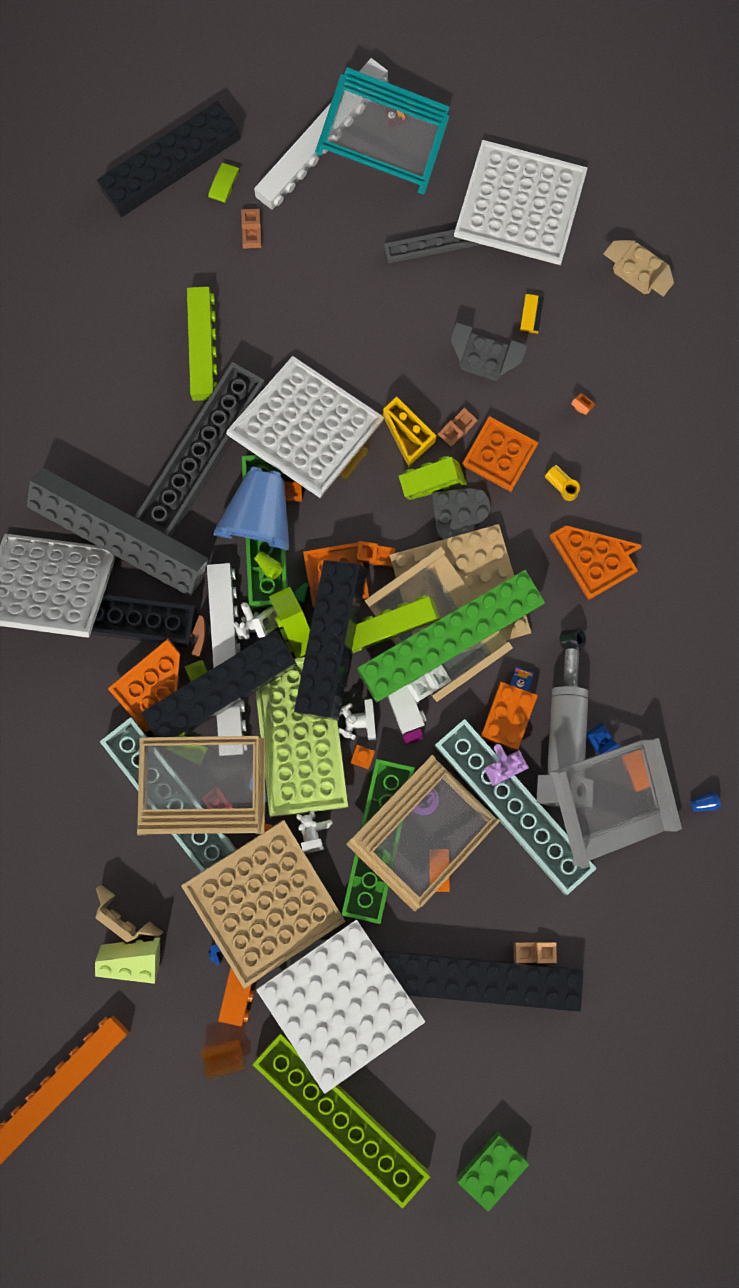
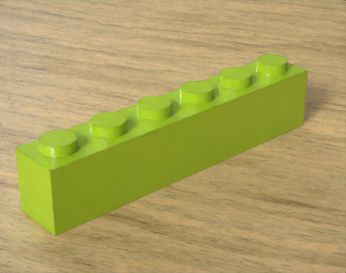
[187,287,218,401]
[351,595,440,654]

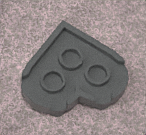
[432,488,490,540]

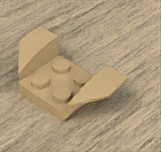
[603,240,674,297]
[95,885,164,942]

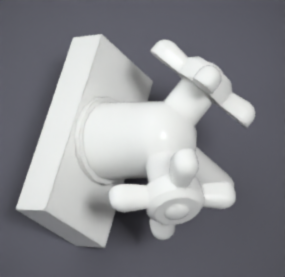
[233,602,278,639]
[338,699,376,740]
[296,811,333,854]

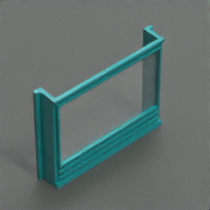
[314,67,450,195]

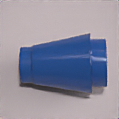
[690,792,721,812]

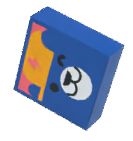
[510,667,534,692]

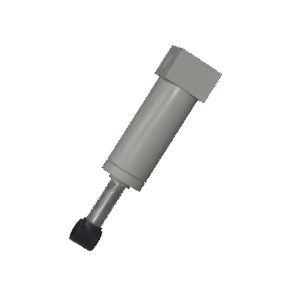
[537,629,593,809]

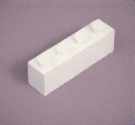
[388,682,426,735]

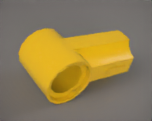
[545,465,580,501]

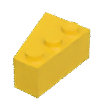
[383,397,436,467]

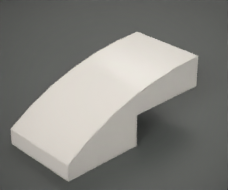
[407,665,451,702]

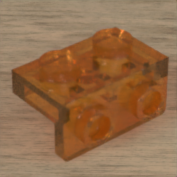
[200,1040,246,1080]

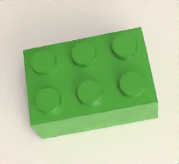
[456,1131,529,1212]

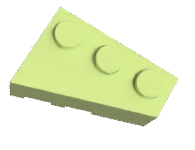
[95,937,160,984]

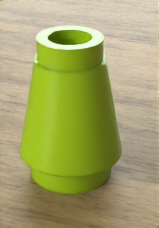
[255,551,283,579]

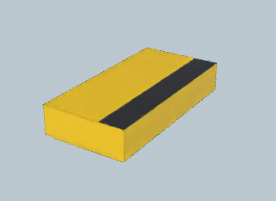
[520,294,544,334]

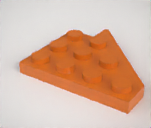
[549,526,642,601]
[108,639,181,732]

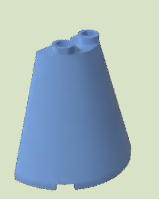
[213,467,289,550]

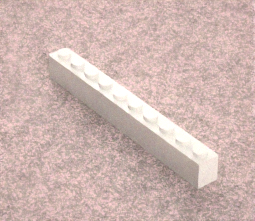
[254,58,388,210]
[207,563,248,757]

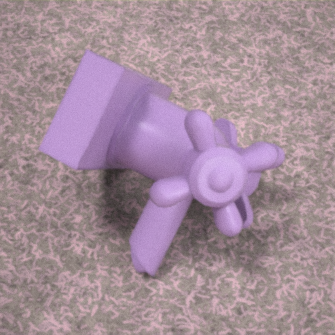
[484,744,528,786]

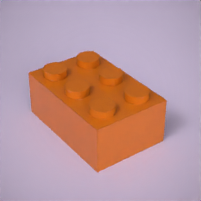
[480,682,538,752]

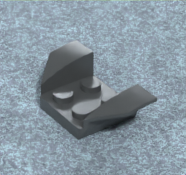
[451,322,528,381]

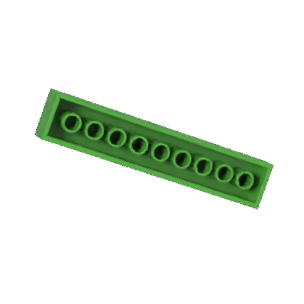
[357,570,545,703]

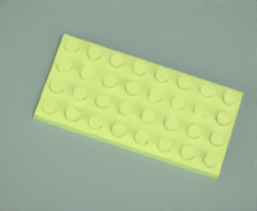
[256,657,348,817]

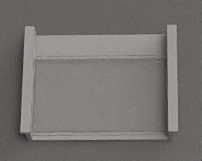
[550,738,682,868]

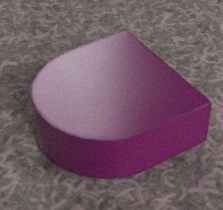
[403,728,424,744]

